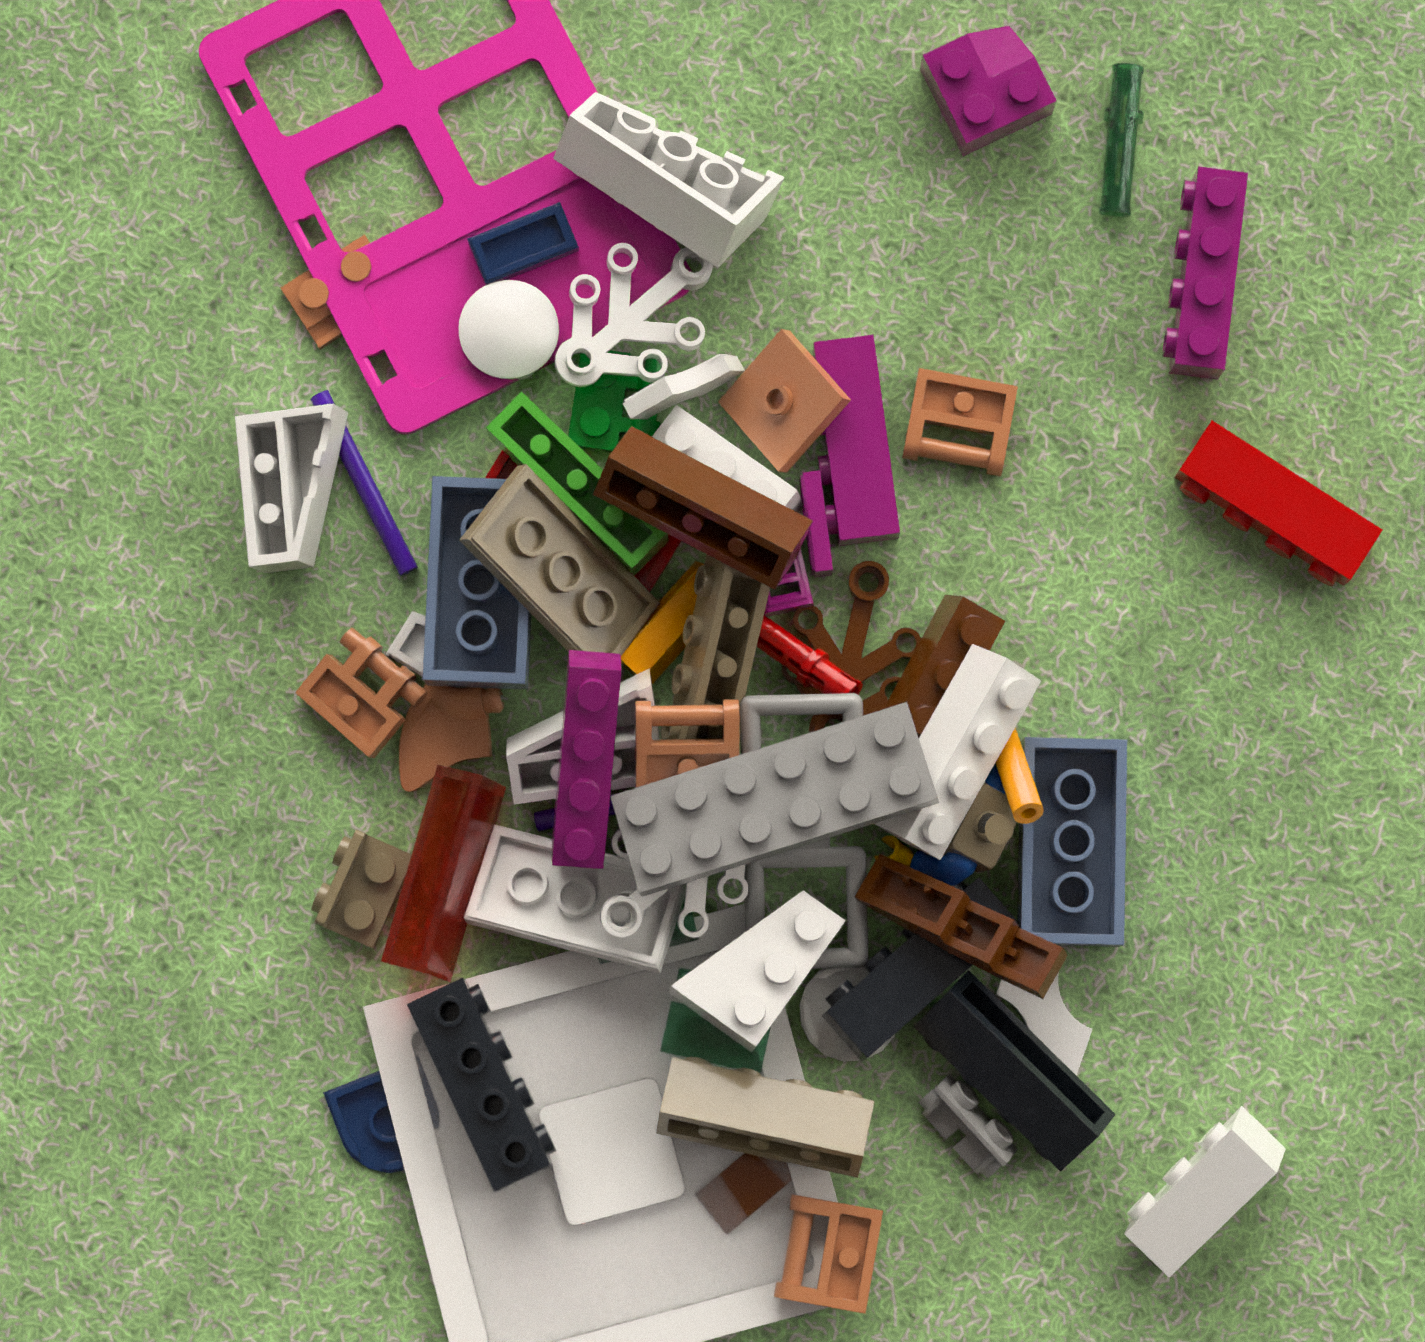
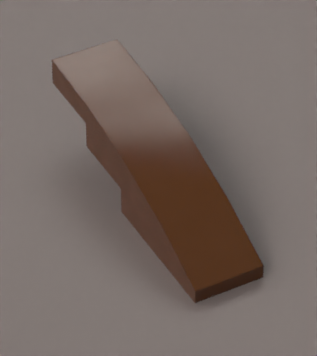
[855,854,1068,999]

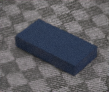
[467,202,579,285]

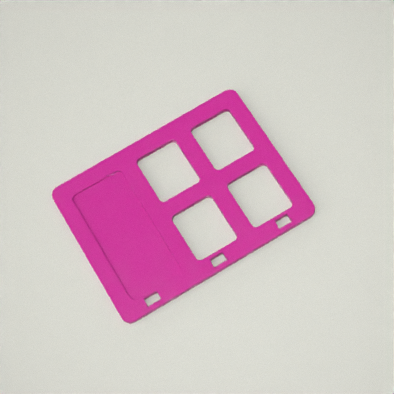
[199,0,692,435]

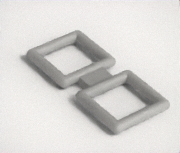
[740,693,868,969]

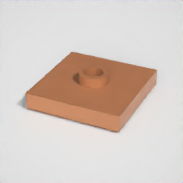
[718,329,851,473]

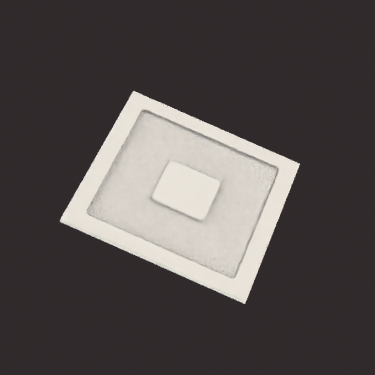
[363,904,838,1342]

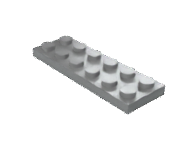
[610,702,939,897]

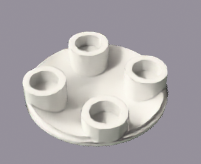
[459,280,559,380]

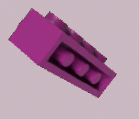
[1162,166,1248,380]

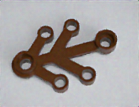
[781,561,921,733]

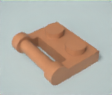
[902,368,1018,476]
[635,699,740,788]
[774,1194,883,1314]

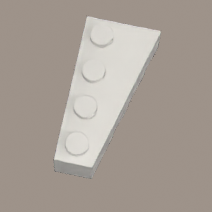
[553,92,785,268]

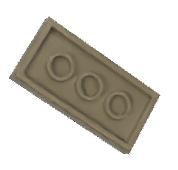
[459,464,660,655]

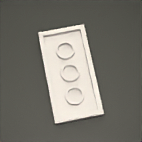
[464,825,686,974]

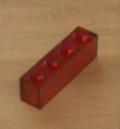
[381,765,506,982]

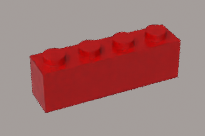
[1174,420,1383,587]

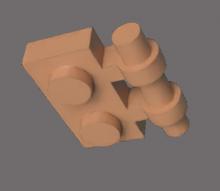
[295,628,428,758]

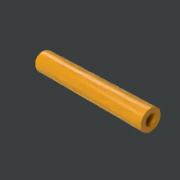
[995,727,1044,824]

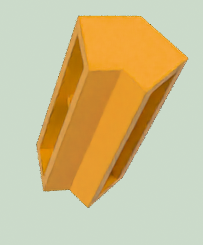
[621,561,704,684]

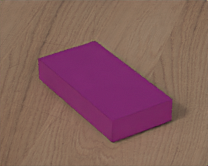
[799,470,833,578]

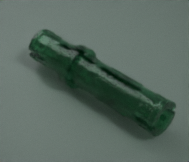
[1099,63,1144,217]

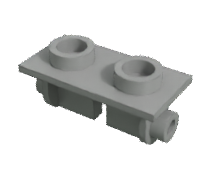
[918,1074,1018,1178]

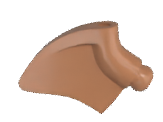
[399,685,504,792]

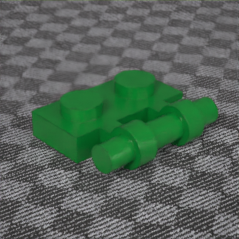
[568,350,661,453]

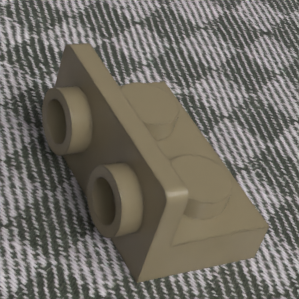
[311,829,415,949]

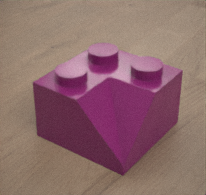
[920,26,1057,157]

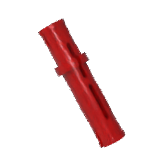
[757,615,863,695]

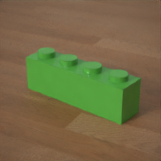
[486,391,669,576]

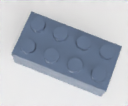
[422,476,532,690]
[1017,737,1127,947]

